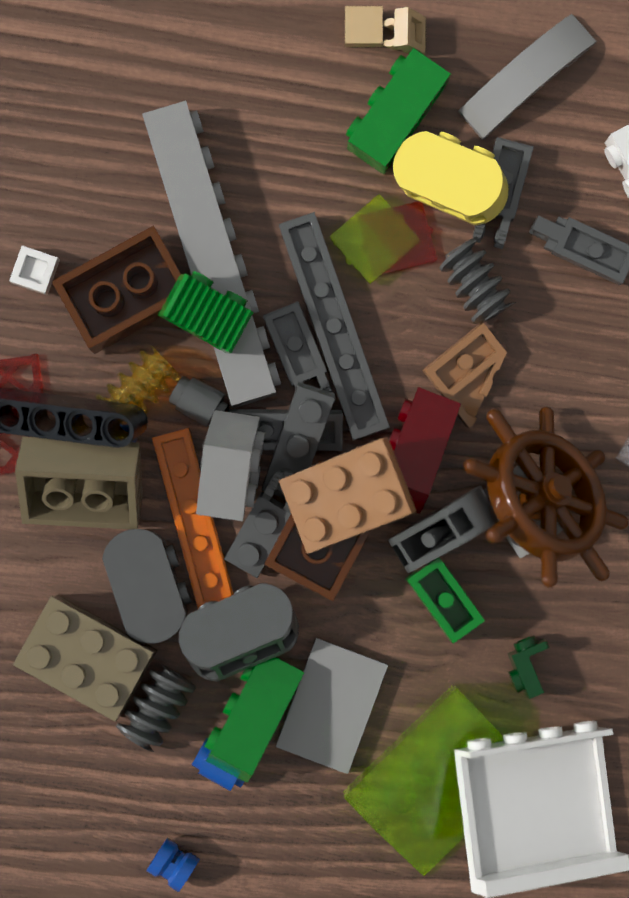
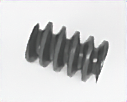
[439,236,516,324]
[116,664,196,752]

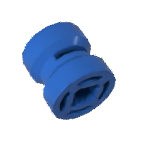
[146,837,200,892]

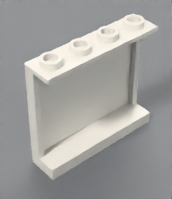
[454,721,629,898]

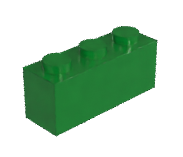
[346,48,451,175]
[204,657,305,783]

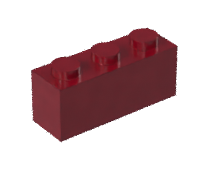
[389,387,461,514]

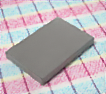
[276,637,388,774]

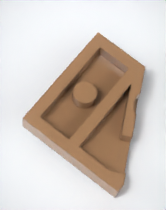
[422,323,507,428]

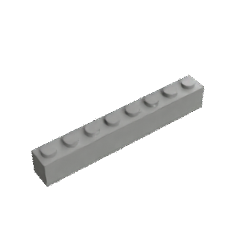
[142,100,281,409]

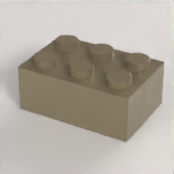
[15,437,143,529]
[13,595,157,722]

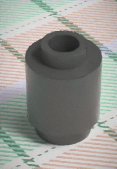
[169,375,229,428]

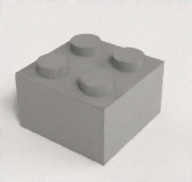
[196,410,265,521]

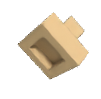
[383,7,426,54]

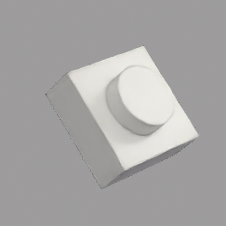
[9,246,60,296]

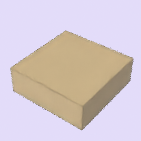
[345,6,383,47]

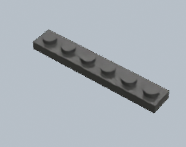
[278,212,390,441]

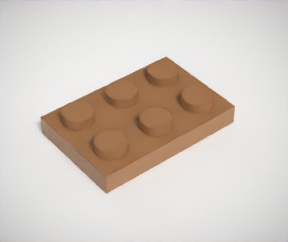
[279,437,417,554]

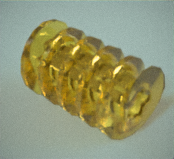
[95,345,181,425]

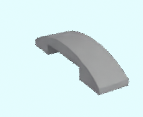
[458,14,597,140]

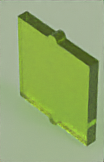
[329,194,420,284]

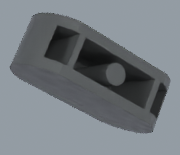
[388,485,499,573]
[102,529,192,643]
[179,583,299,682]

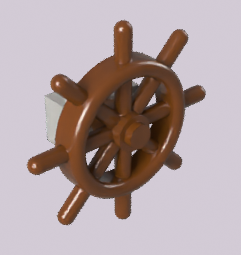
[464,407,628,588]

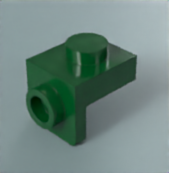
[507,635,550,699]

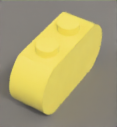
[393,131,509,225]

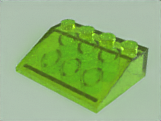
[343,684,504,876]

